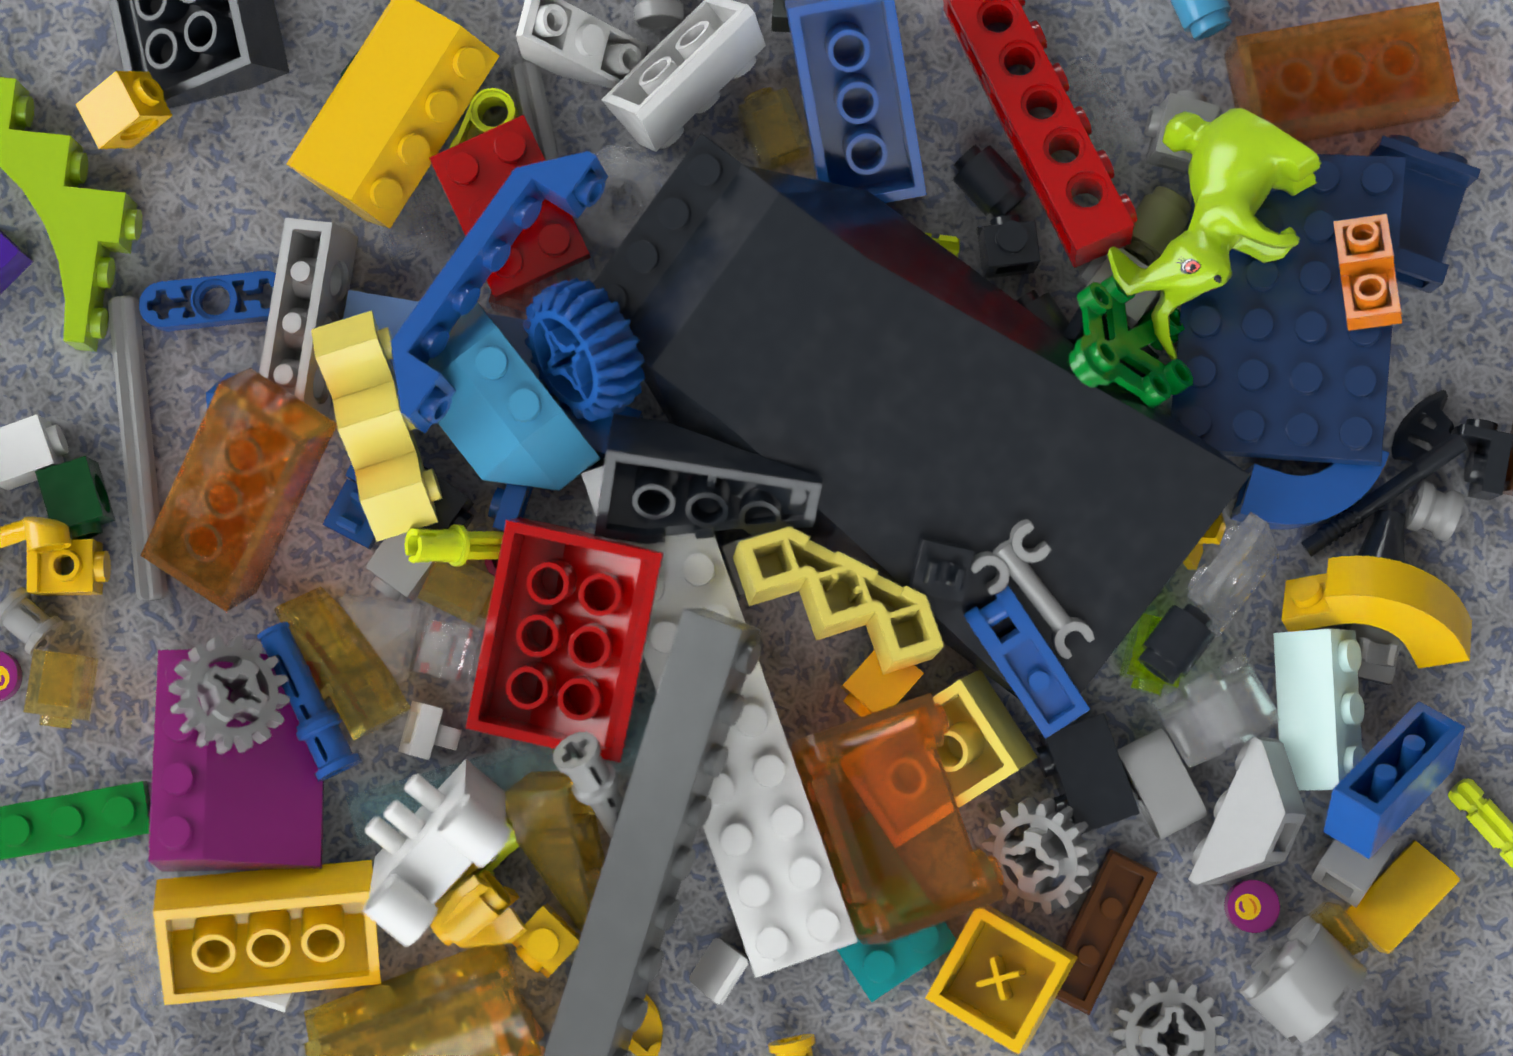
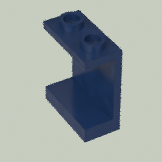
[1368,134,1481,293]

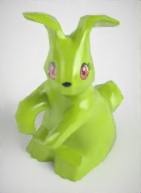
[1108,108,1321,360]

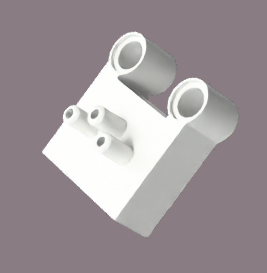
[363,759,511,947]

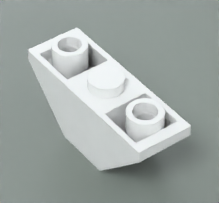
[516,0,648,89]

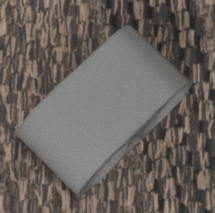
[1117,728,1207,841]

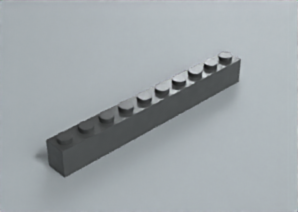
[544,608,761,1056]

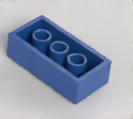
[784,0,927,203]

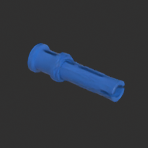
[257,621,362,781]

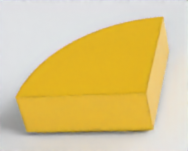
[628,993,663,1056]

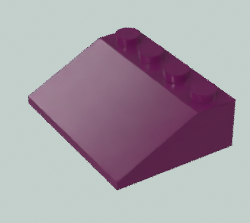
[148,649,327,872]

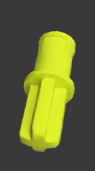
[404,524,504,567]

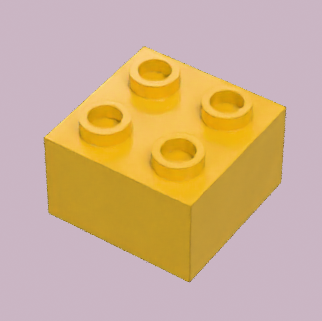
[925,903,1078,1055]

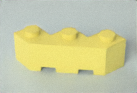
[311,310,442,542]
[732,527,944,675]

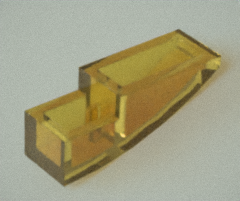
[274,586,411,741]

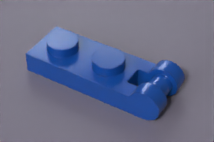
[963,585,1090,738]

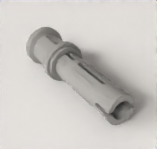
[553,732,624,839]

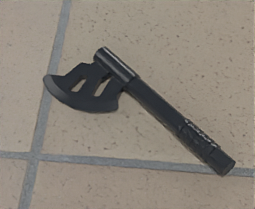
[1300,390,1468,557]

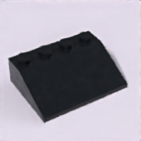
[109,0,290,108]

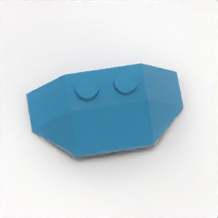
[426,302,601,491]

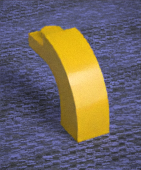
[1281,556,1472,669]

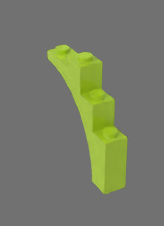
[0,77,143,352]

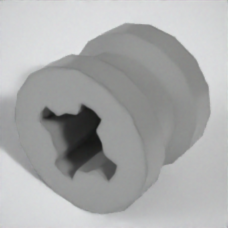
[1404,480,1464,542]

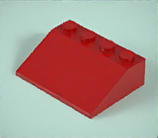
[465,517,664,763]

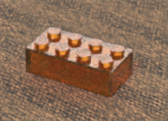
[1224,2,1460,142]
[140,368,337,612]

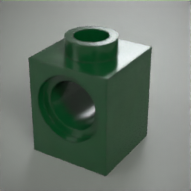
[35,456,116,540]

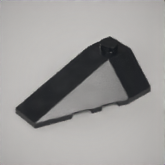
[594,413,823,544]

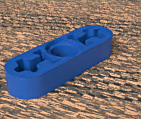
[139,271,276,332]

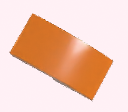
[1333,214,1402,331]

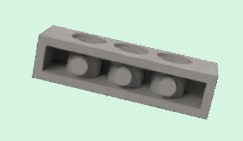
[251,218,358,438]

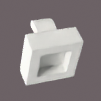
[398,701,462,760]

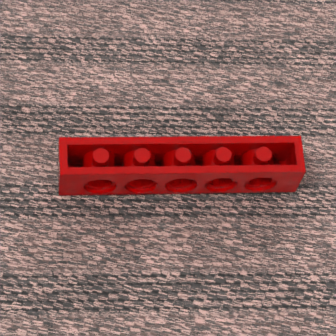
[943,0,1138,268]

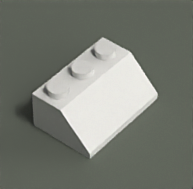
[601,0,766,152]

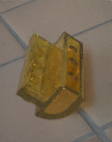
[304,944,542,1056]

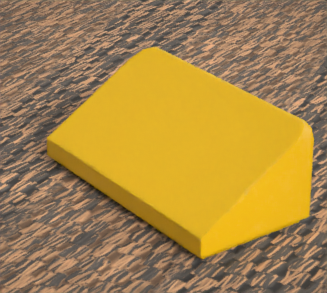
[1342,840,1461,954]

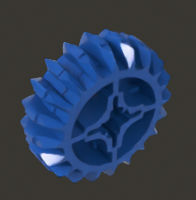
[523,278,645,422]

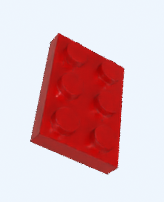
[429,114,591,301]

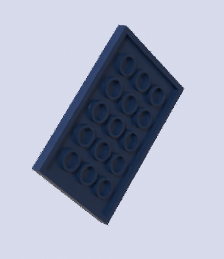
[1171,154,1406,466]

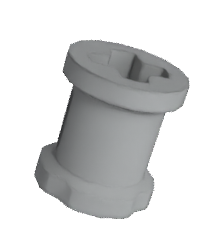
[0,587,64,656]

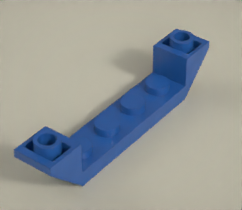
[391,151,608,434]

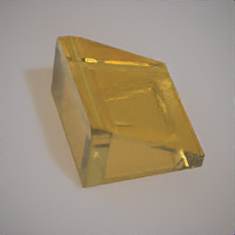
[1307,901,1370,955]

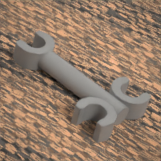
[971,519,1094,659]

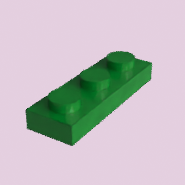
[0,781,151,861]

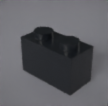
[1034,713,1140,834]

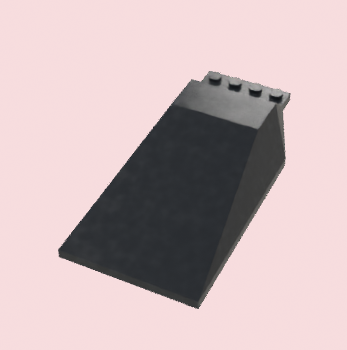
[593,133,1250,699]

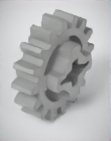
[169,635,290,754]
[982,797,1098,914]
[1109,977,1228,1056]

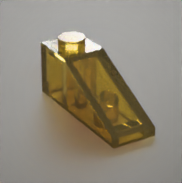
[505,771,605,934]

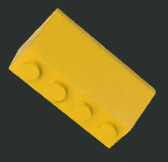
[286,0,499,229]
[153,860,381,1005]

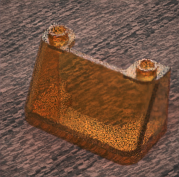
[792,693,1005,945]

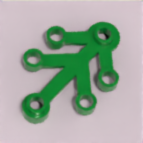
[1069,274,1193,407]

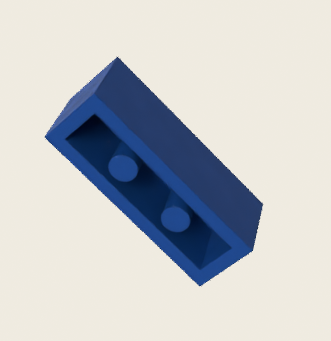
[1323,701,1465,859]

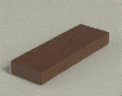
[1056,849,1158,1015]

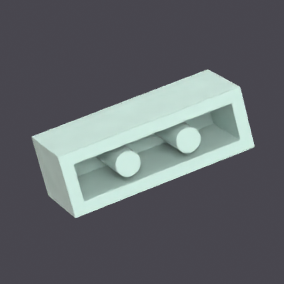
[1273,629,1366,791]

